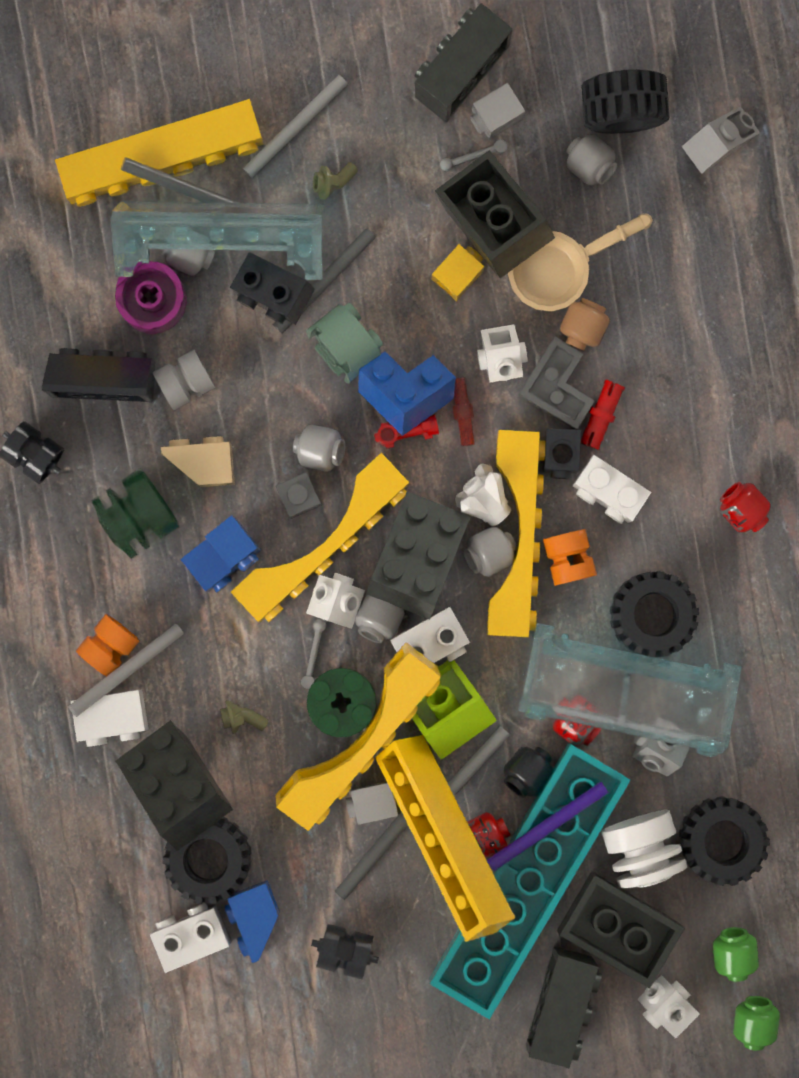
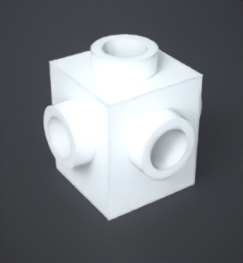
[477,324,528,383]
[306,573,365,629]
[637,975,700,1038]

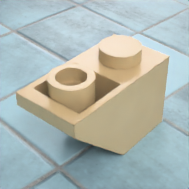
[161,436,235,487]

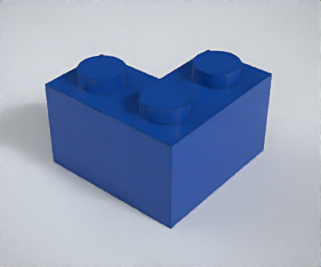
[358,351,456,436]
[180,515,262,593]

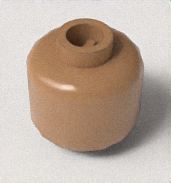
[560,298,610,351]

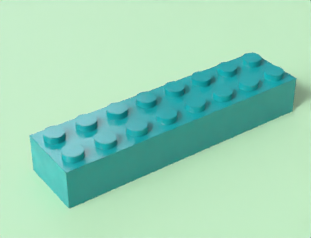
[429,743,630,1020]

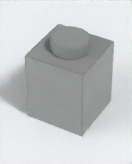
[470,83,525,140]
[346,781,398,825]

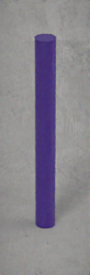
[486,782,609,872]

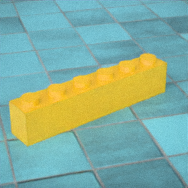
[55,99,264,206]
[375,735,515,942]

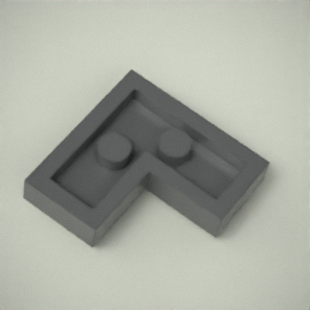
[519,337,595,430]

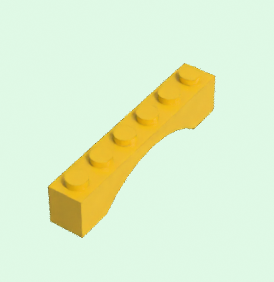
[487,430,545,637]
[231,452,409,622]
[275,642,441,831]

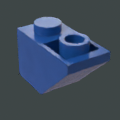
[225,880,280,963]

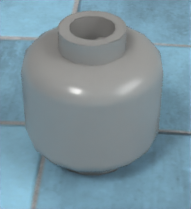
[567,135,617,185]
[162,226,215,276]
[293,425,346,472]
[464,527,517,577]
[355,595,405,643]

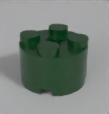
[307,668,376,737]

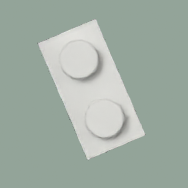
[71,689,149,747]

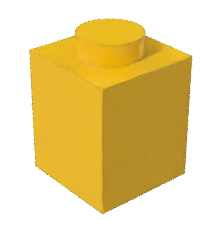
[431,244,484,302]

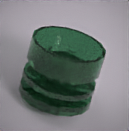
[91,468,180,559]

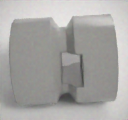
[152,349,216,411]

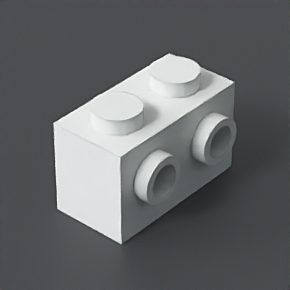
[573,455,651,524]
[390,607,470,663]
[150,902,231,973]

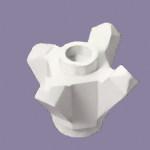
[455,464,511,526]

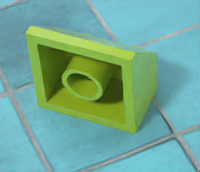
[412,660,497,760]

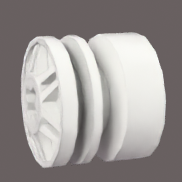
[601,810,688,889]

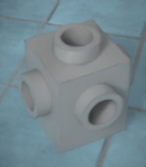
[632,719,693,777]

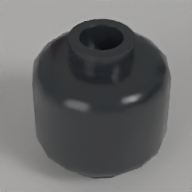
[503,747,553,798]

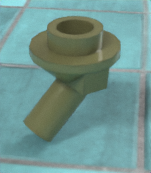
[313,162,358,200]
[220,700,268,734]

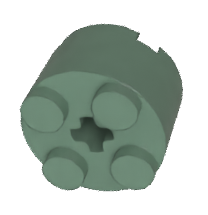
[306,303,383,383]

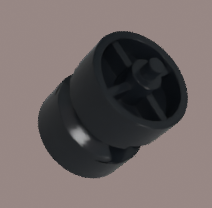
[0,421,64,484]
[311,923,379,980]

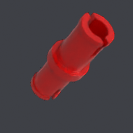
[581,379,625,450]

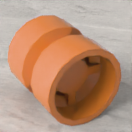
[543,529,597,586]
[76,614,140,677]

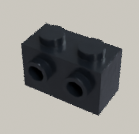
[230,252,315,325]

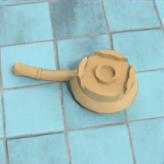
[508,214,653,312]

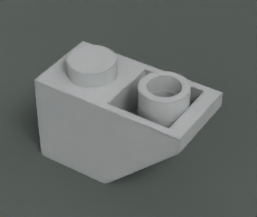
[682,106,760,174]

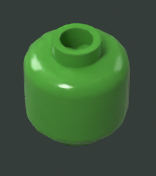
[713,927,759,982]
[733,996,780,1051]

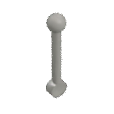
[440,139,507,171]
[301,619,327,689]

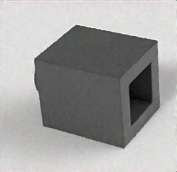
[276,472,322,519]

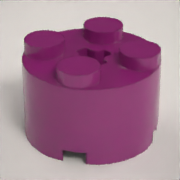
[115,261,187,335]

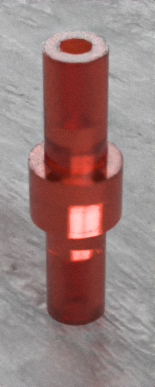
[452,377,475,446]

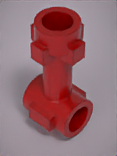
[374,414,439,449]

